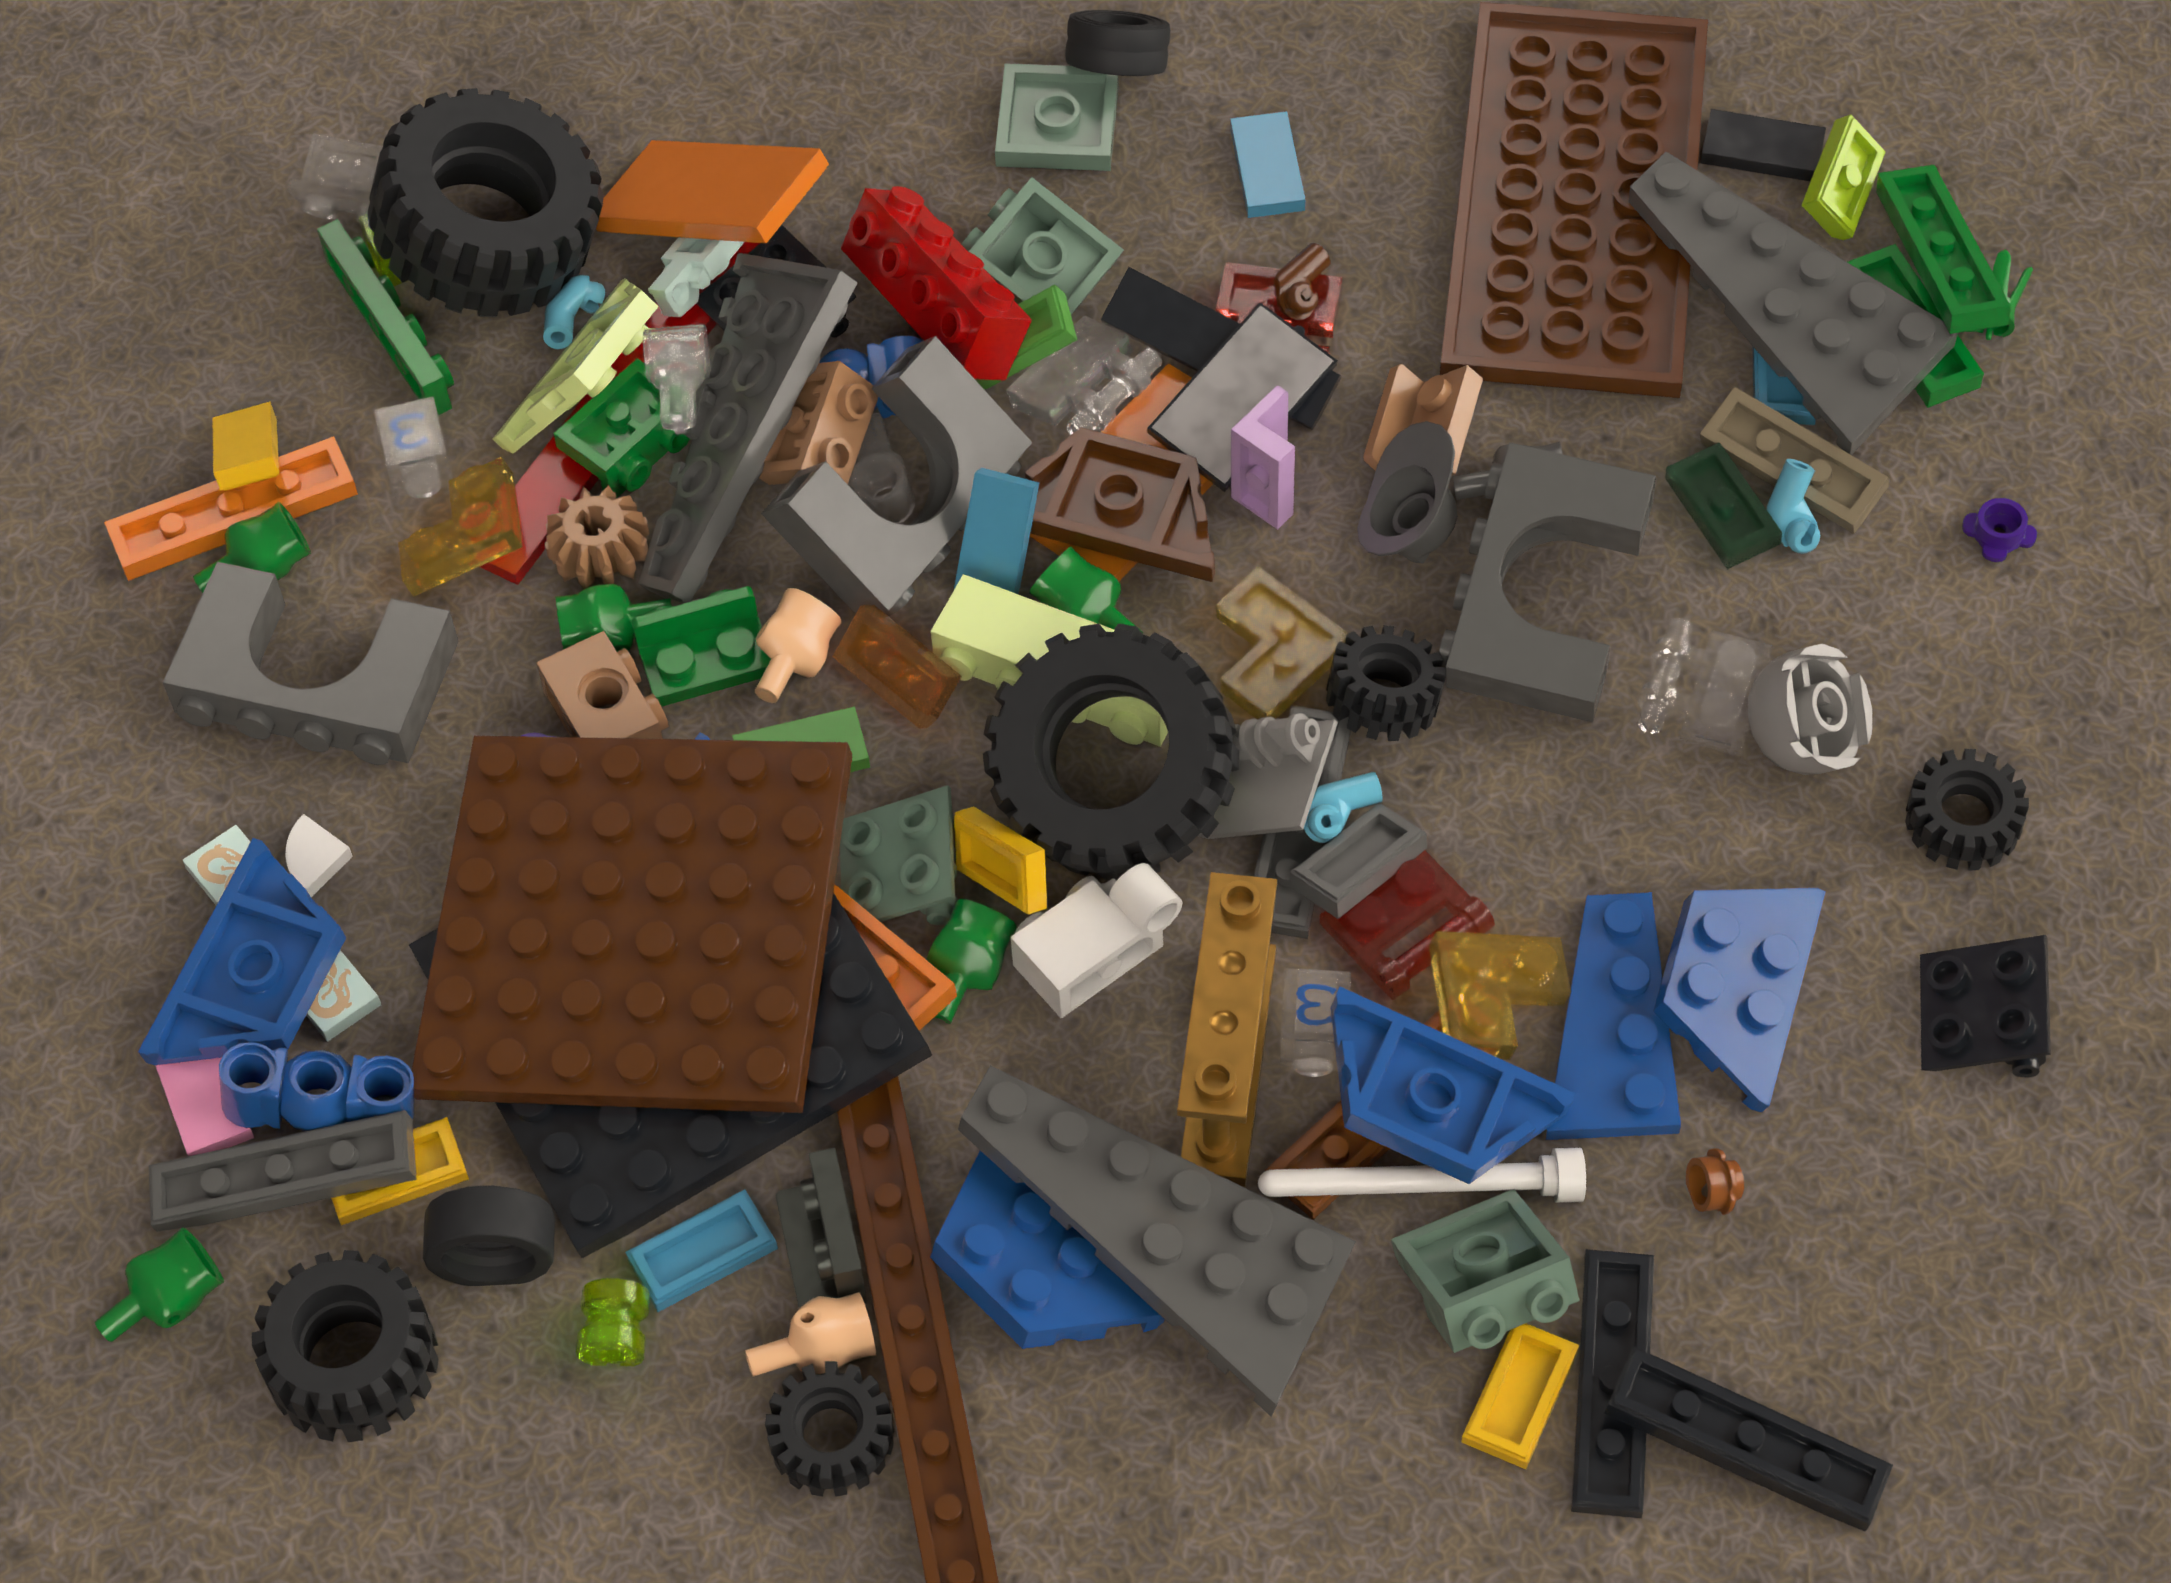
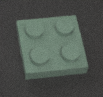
[995,63,1119,171]

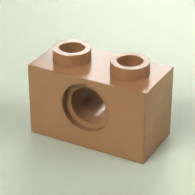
[536,631,669,739]

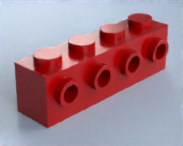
[841,186,1032,381]

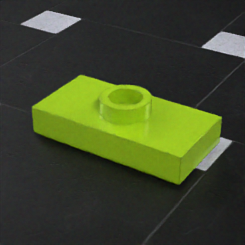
[1802,114,1885,240]

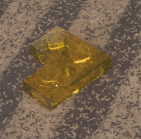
[398,456,523,596]
[1216,566,1348,720]
[1429,931,1571,1060]

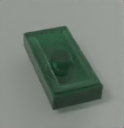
[1665,442,1782,570]

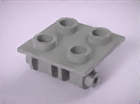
[1198,713,1338,839]

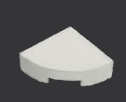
[285,814,353,897]

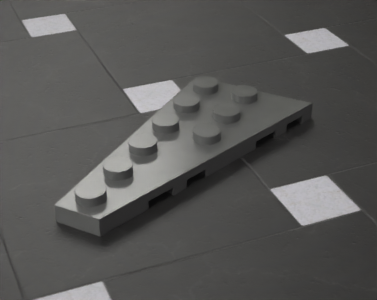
[1628,152,1958,455]
[638,253,857,603]
[958,1065,1356,1417]

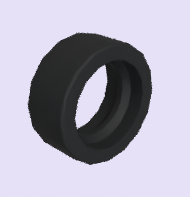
[423,1185,555,1286]

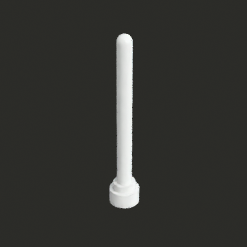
[1258,1148,1586,1203]

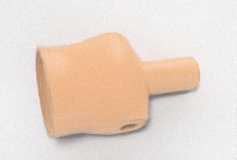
[755,588,842,703]
[745,1292,876,1377]

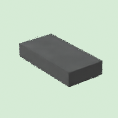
[1290,803,1427,919]

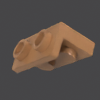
[759,361,879,485]
[1363,364,1483,476]

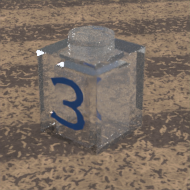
[374,397,455,498]
[1280,968,1351,1077]

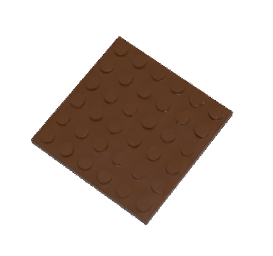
[411,736,853,1113]

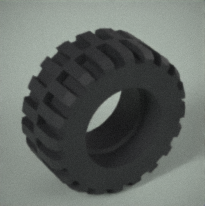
[367,88,604,317]
[983,624,1239,880]

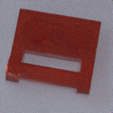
[1319,850,1495,1000]

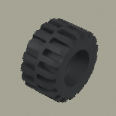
[252,1250,439,1442]

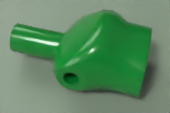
[193,501,311,593]
[1029,546,1143,633]
[555,584,672,652]
[926,899,1017,1024]
[95,1227,224,1342]

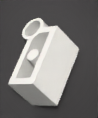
[1010,863,1183,1018]

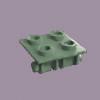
[840,785,958,925]

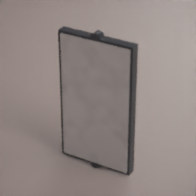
[1147,302,1338,492]

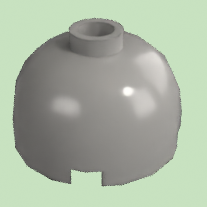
[1748,644,1872,775]

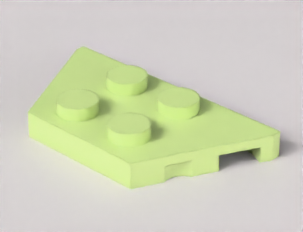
[492,278,659,454]

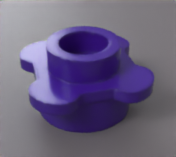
[1962,498,2037,562]

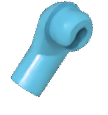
[543,275,605,349]
[1766,459,1821,554]
[1304,772,1383,843]

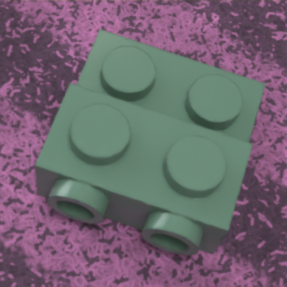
[961,177,1124,316]
[1391,1189,1580,1353]

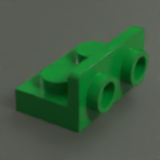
[553,358,692,498]
[631,586,771,707]

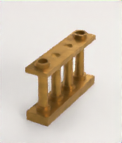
[1177,872,1277,1187]

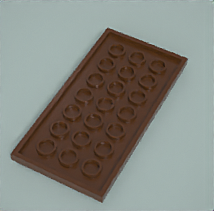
[1440,2,1708,398]

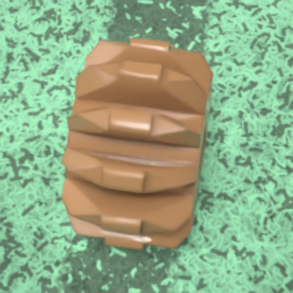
[545,485,649,589]

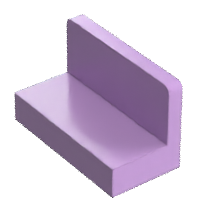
[1231,386,1295,530]

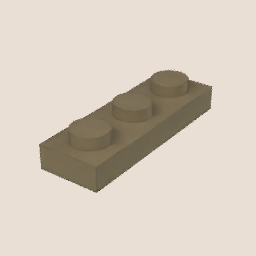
[1700,386,1889,534]

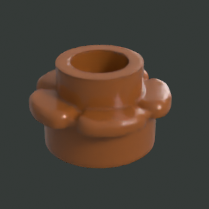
[1686,1148,1744,1215]

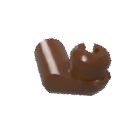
[1273,243,1331,320]

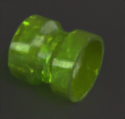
[575,1278,650,1367]

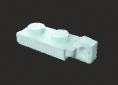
[648,237,744,317]

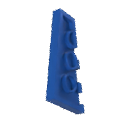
[1546,892,1681,1140]

